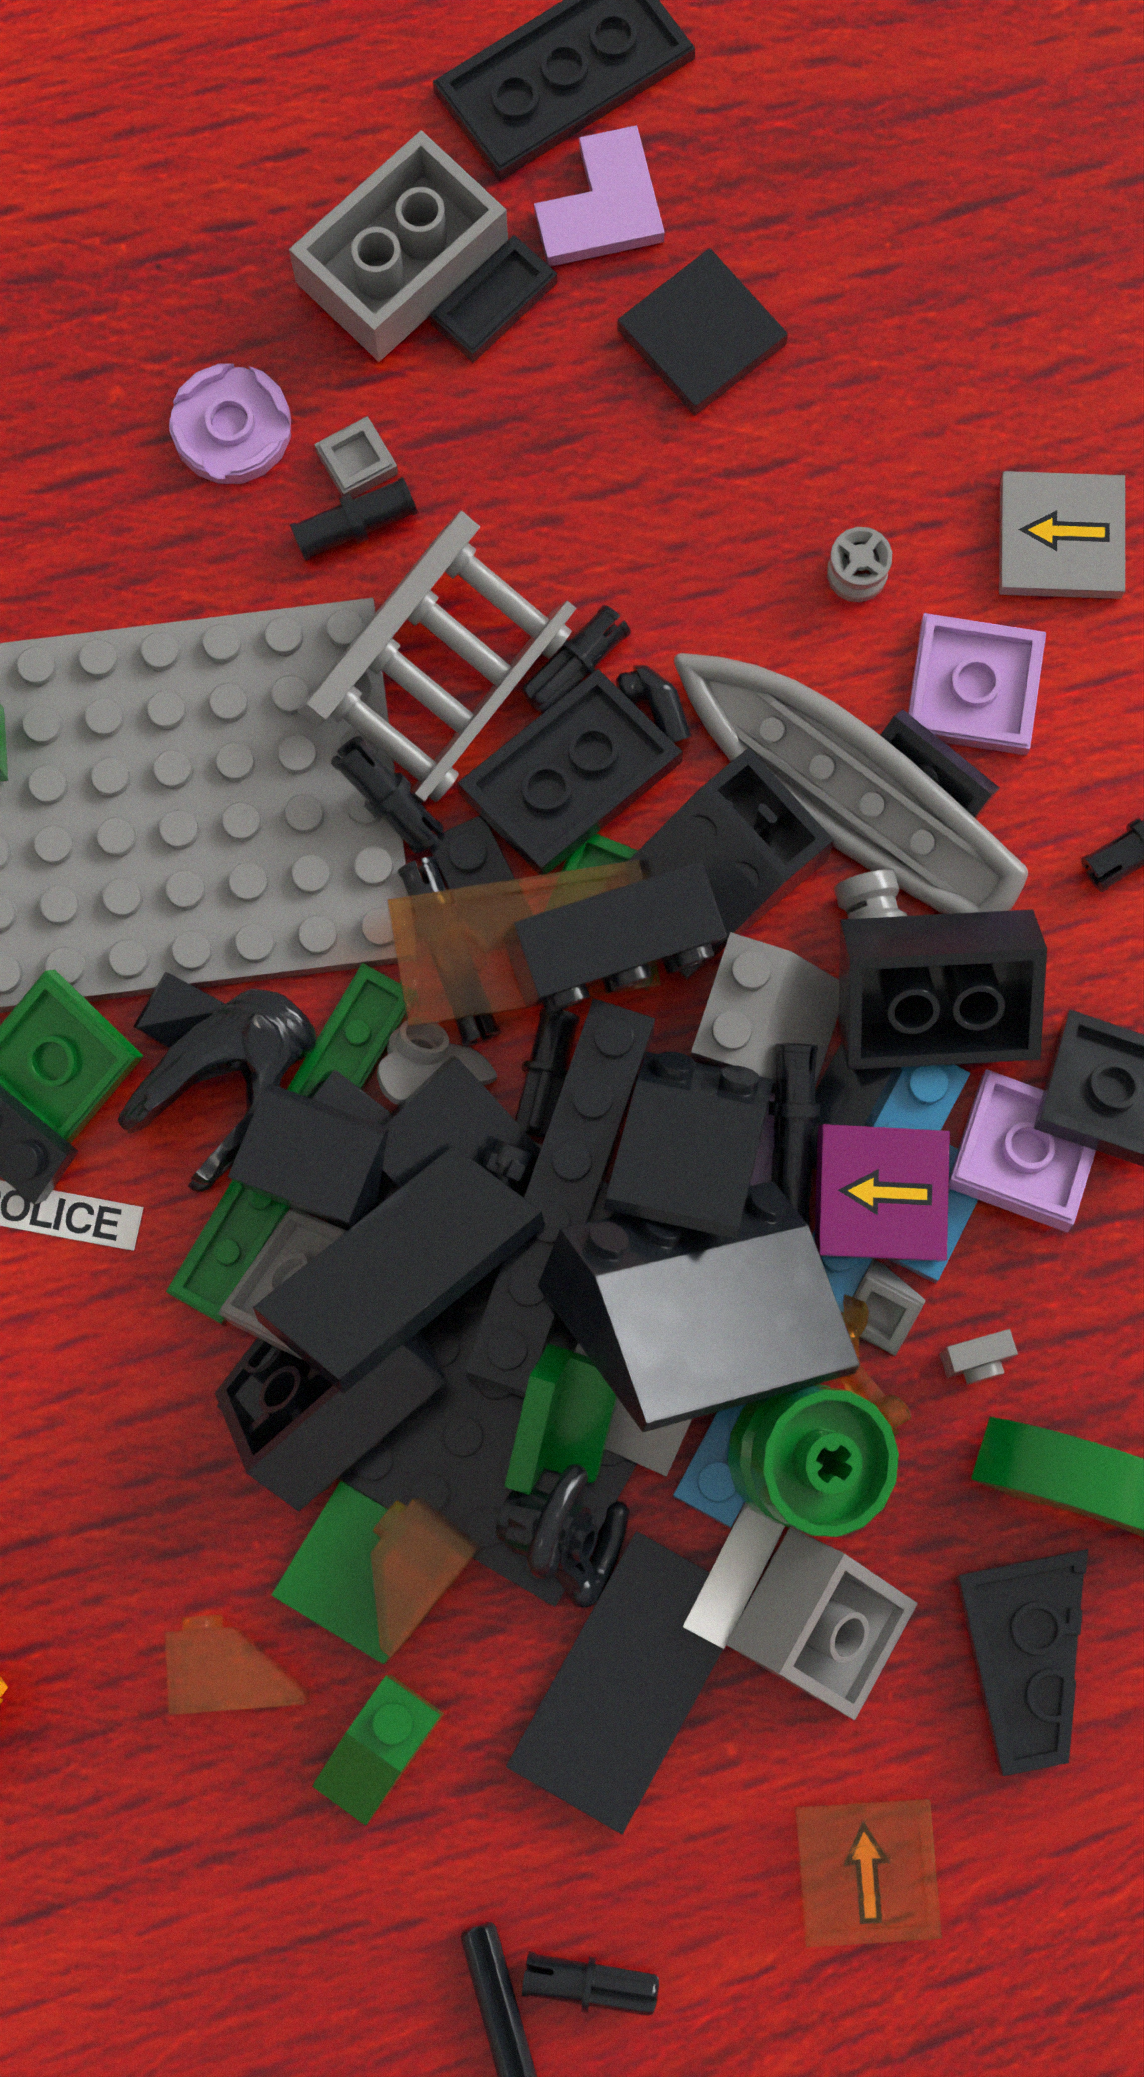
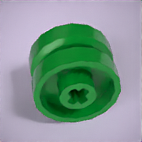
[728,1384,899,1537]

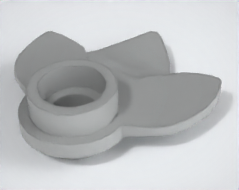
[377,1018,497,1105]

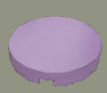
[169,364,291,484]

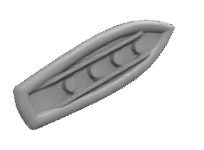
[674,653,1028,914]

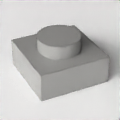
[939,1329,1018,1385]

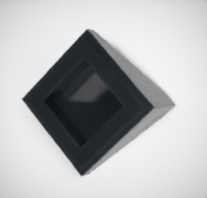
[133,972,224,1049]

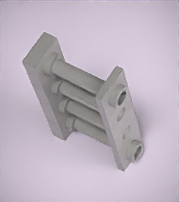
[297,511,577,803]

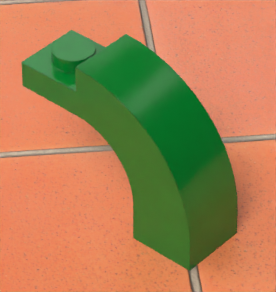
[971,1417,1144,1538]

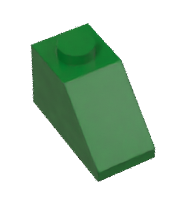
[312,1675,444,1826]

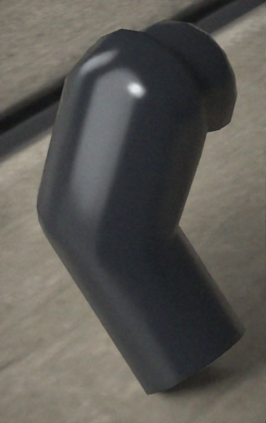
[616,665,691,743]

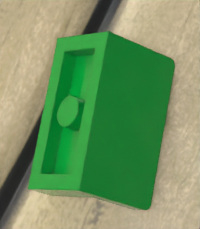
[504,1343,617,1495]

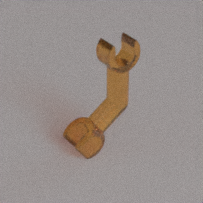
[838,1294,912,1436]

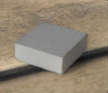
[314,416,398,498]

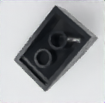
[604,1052,774,1239]

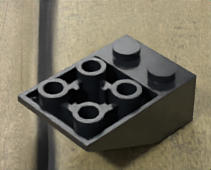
[604,748,834,981]

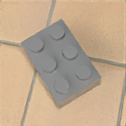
[289,130,508,362]

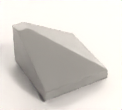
[842,1259,926,1356]

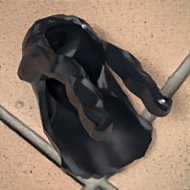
[117,988,316,1192]

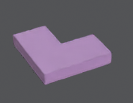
[534,125,665,267]

